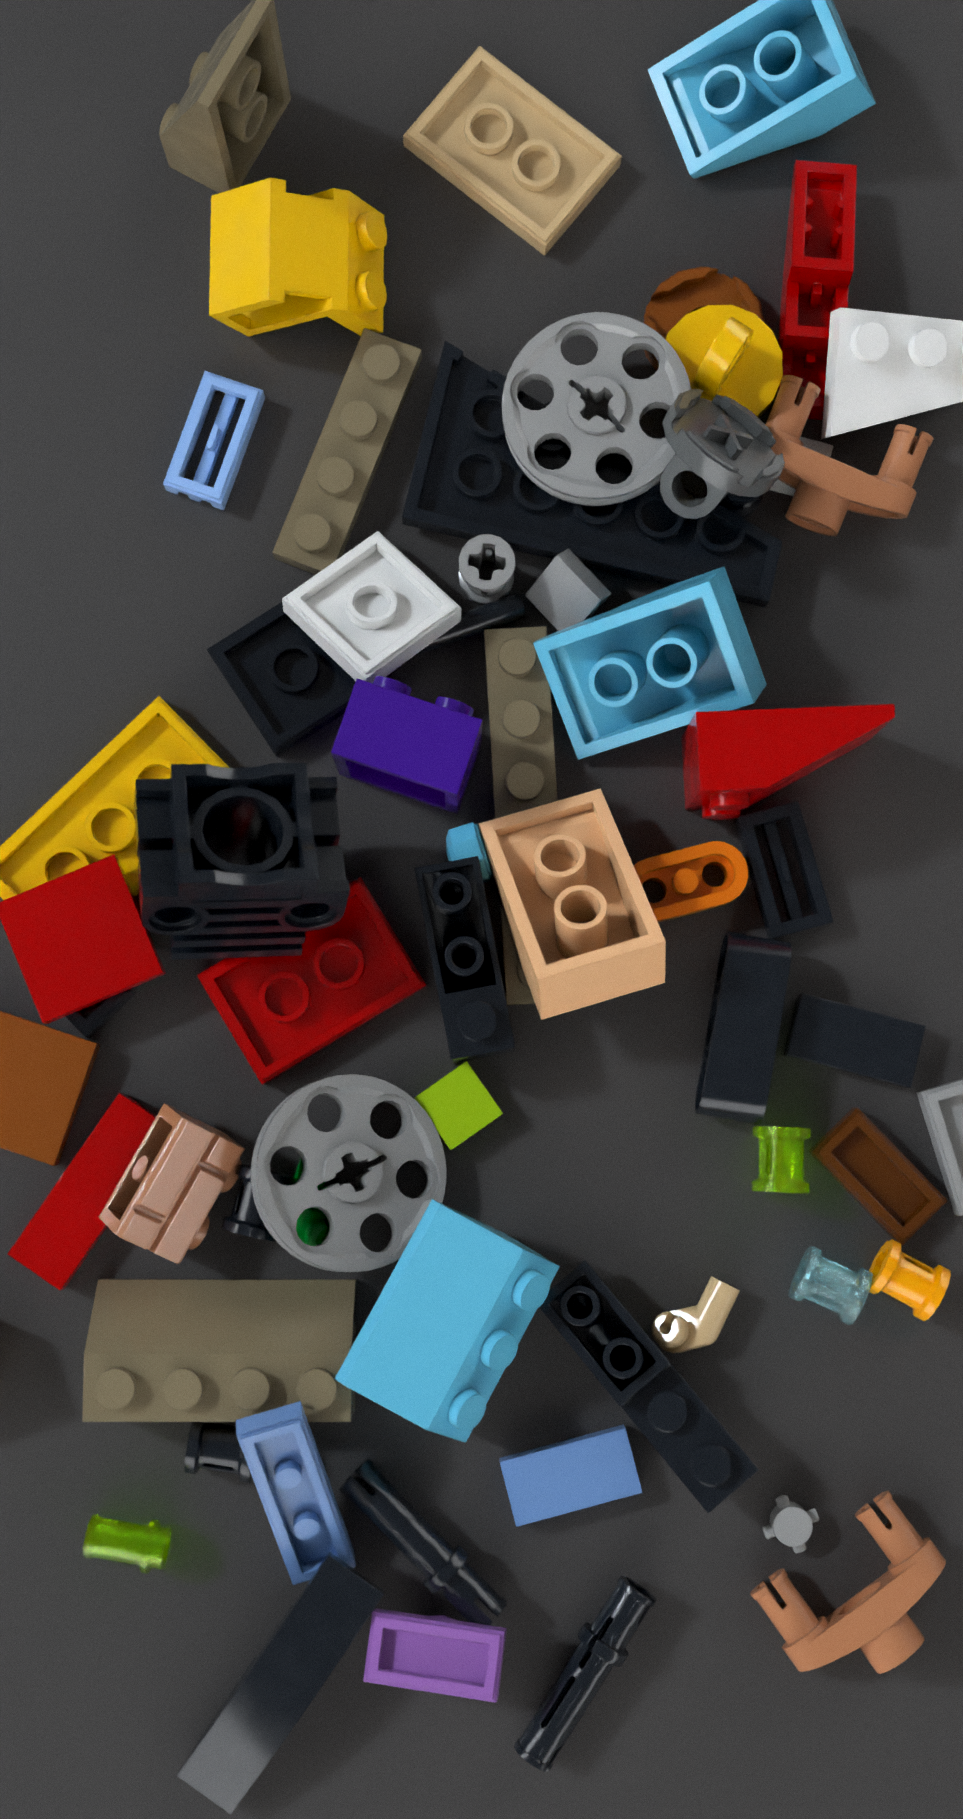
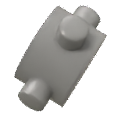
[763,1495,819,1553]

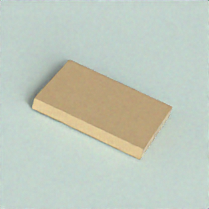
[403,46,622,256]

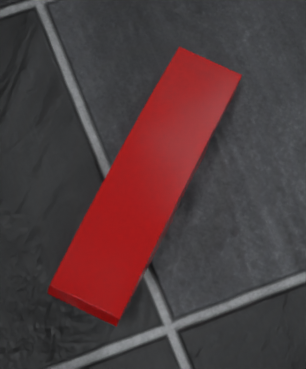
[775,160,857,420]

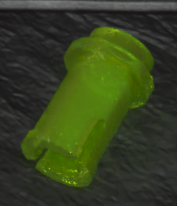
[83,1514,171,1574]

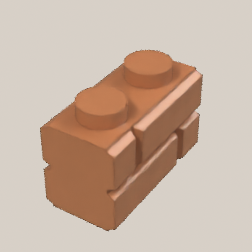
[99,1103,245,1264]

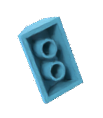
[335,1199,560,1443]

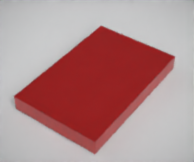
[197,877,426,1085]

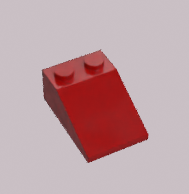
[682,704,895,820]

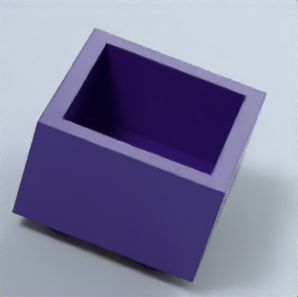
[331,676,482,814]

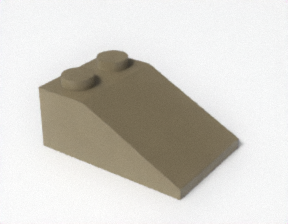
[159,0,291,193]

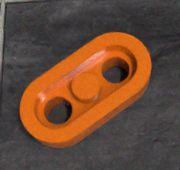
[634,841,748,923]

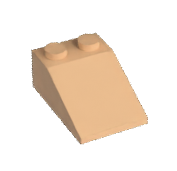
[479,788,666,1020]

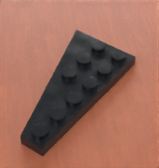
[402,341,782,608]

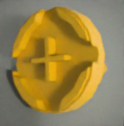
[658,305,783,418]

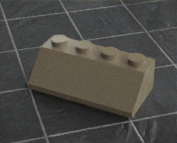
[82,1278,356,1422]

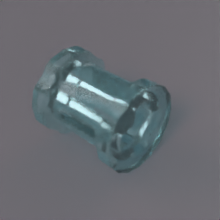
[789,1246,873,1325]

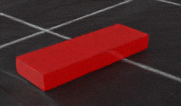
[8,1093,156,1291]

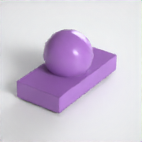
[363,1608,507,1703]

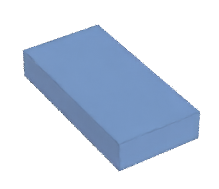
[499,1424,643,1527]

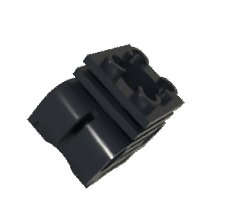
[134,763,350,960]

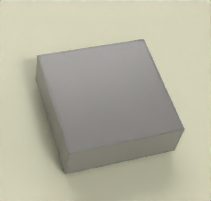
[525,548,612,631]

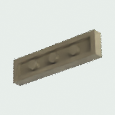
[272,328,422,575]

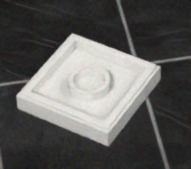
[282,531,462,683]

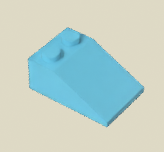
[648,0,876,179]
[533,566,767,760]

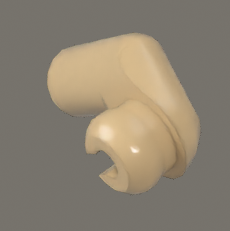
[651,1276,740,1353]

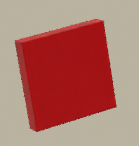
[0,854,166,1024]

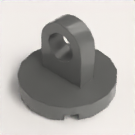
[660,389,785,519]

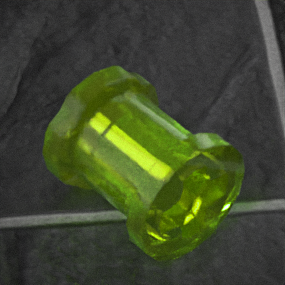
[752,1126,811,1193]

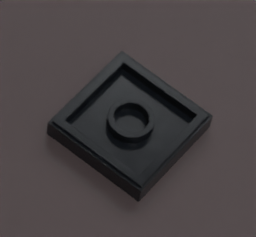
[207,602,356,757]

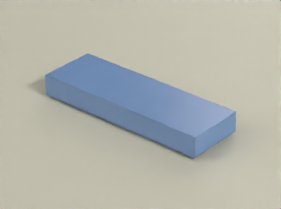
[236,1401,356,1585]

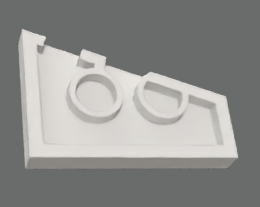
[821,307,963,439]

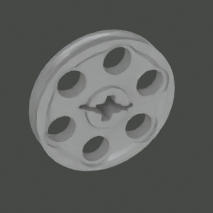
[502,312,691,506]
[251,1074,447,1272]

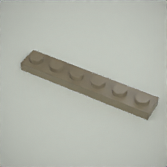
[484,626,558,1006]

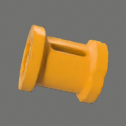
[864,1239,951,1321]

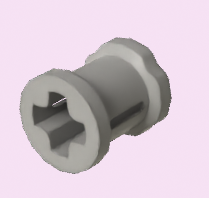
[459,534,515,606]

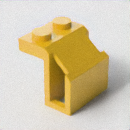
[209,177,387,337]

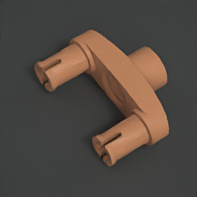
[765,375,934,536]
[750,1490,946,1674]

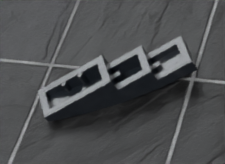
[177,1551,384,1815]

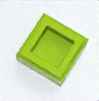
[414,1061,503,1150]

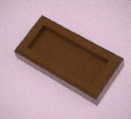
[808,1107,948,1246]

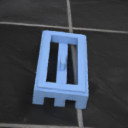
[163,371,265,510]

